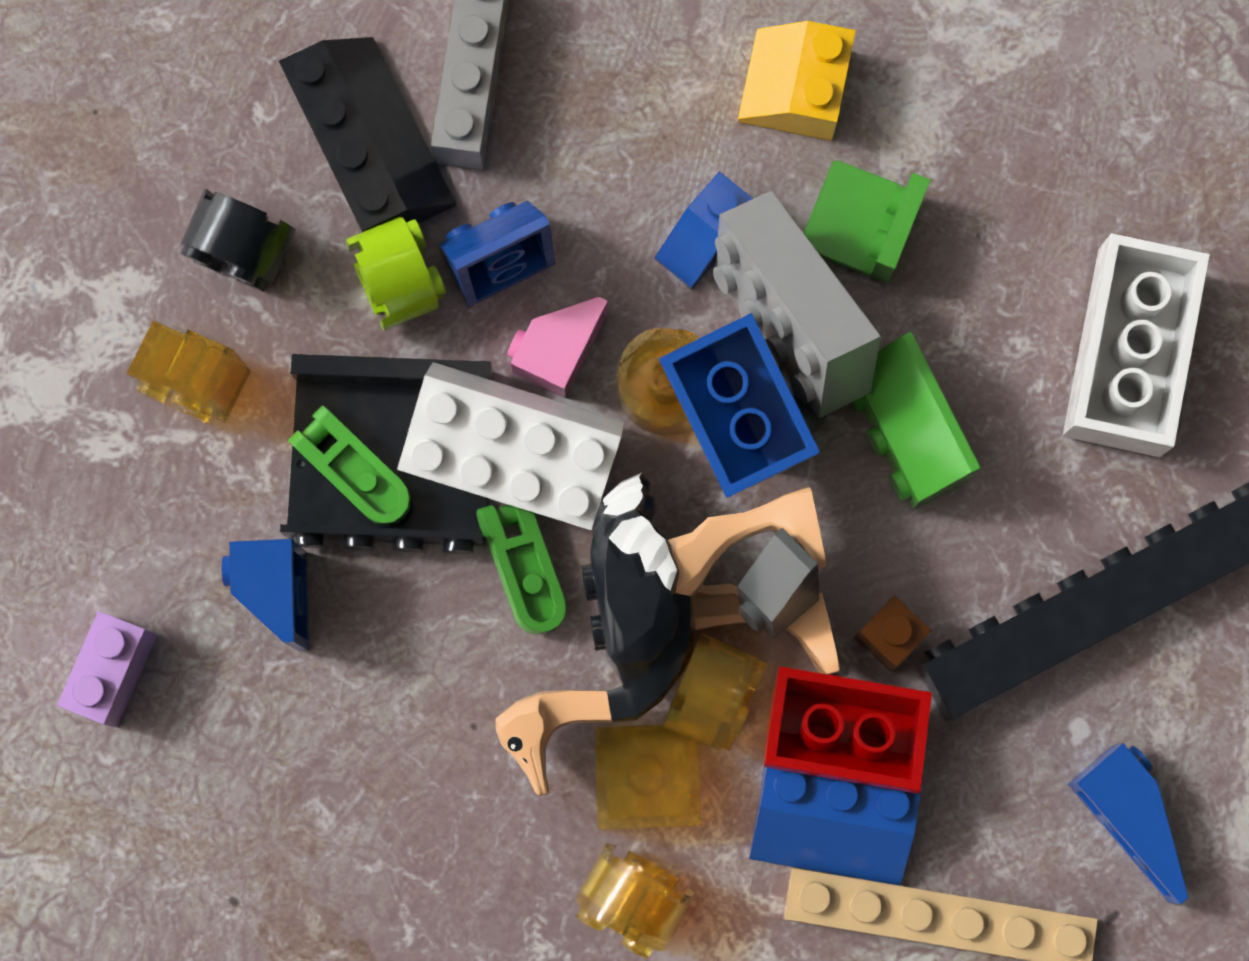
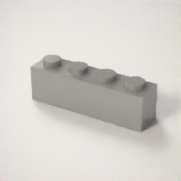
[431,0,510,170]

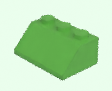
[850,332,981,509]

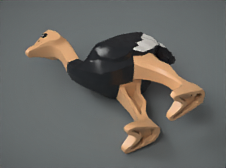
[495,473,840,796]

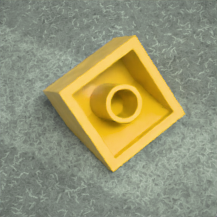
[738,21,856,141]

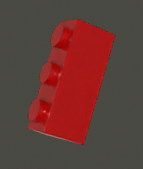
[764,666,932,794]

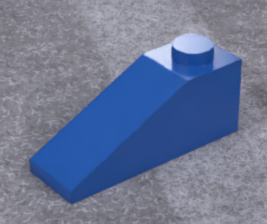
[1067,743,1189,904]

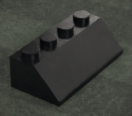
[279,37,456,232]

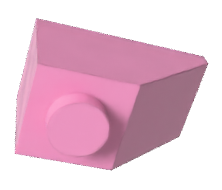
[507,297,608,398]

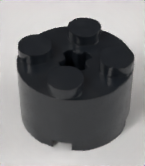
[181,189,296,292]

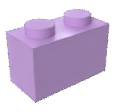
[57,611,158,728]

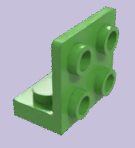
[803,160,931,284]

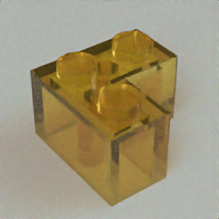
[126,320,251,424]

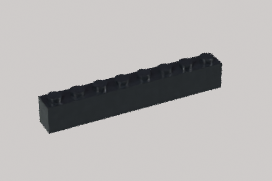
[917,482,1249,721]

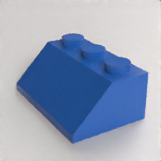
[659,313,820,498]
[749,767,922,886]

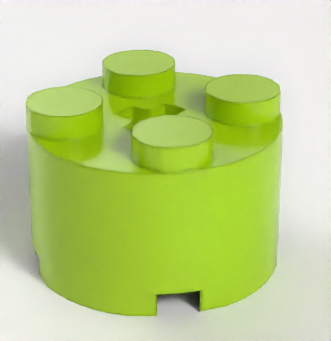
[345,217,446,331]

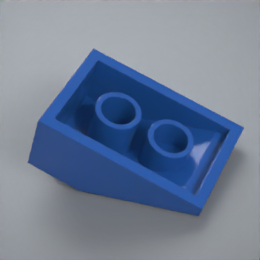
[439,201,556,307]

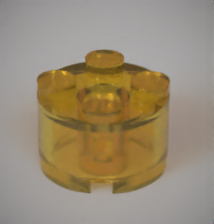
[617,327,700,438]
[663,632,767,751]
[575,843,696,958]

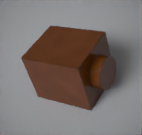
[854,595,932,671]

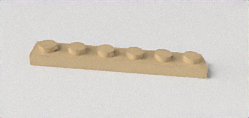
[783,868,1098,961]

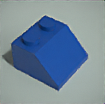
[221,539,309,651]

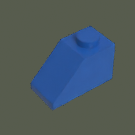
[655,171,753,290]

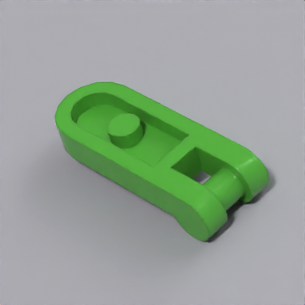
[287,405,411,526]
[476,505,566,635]

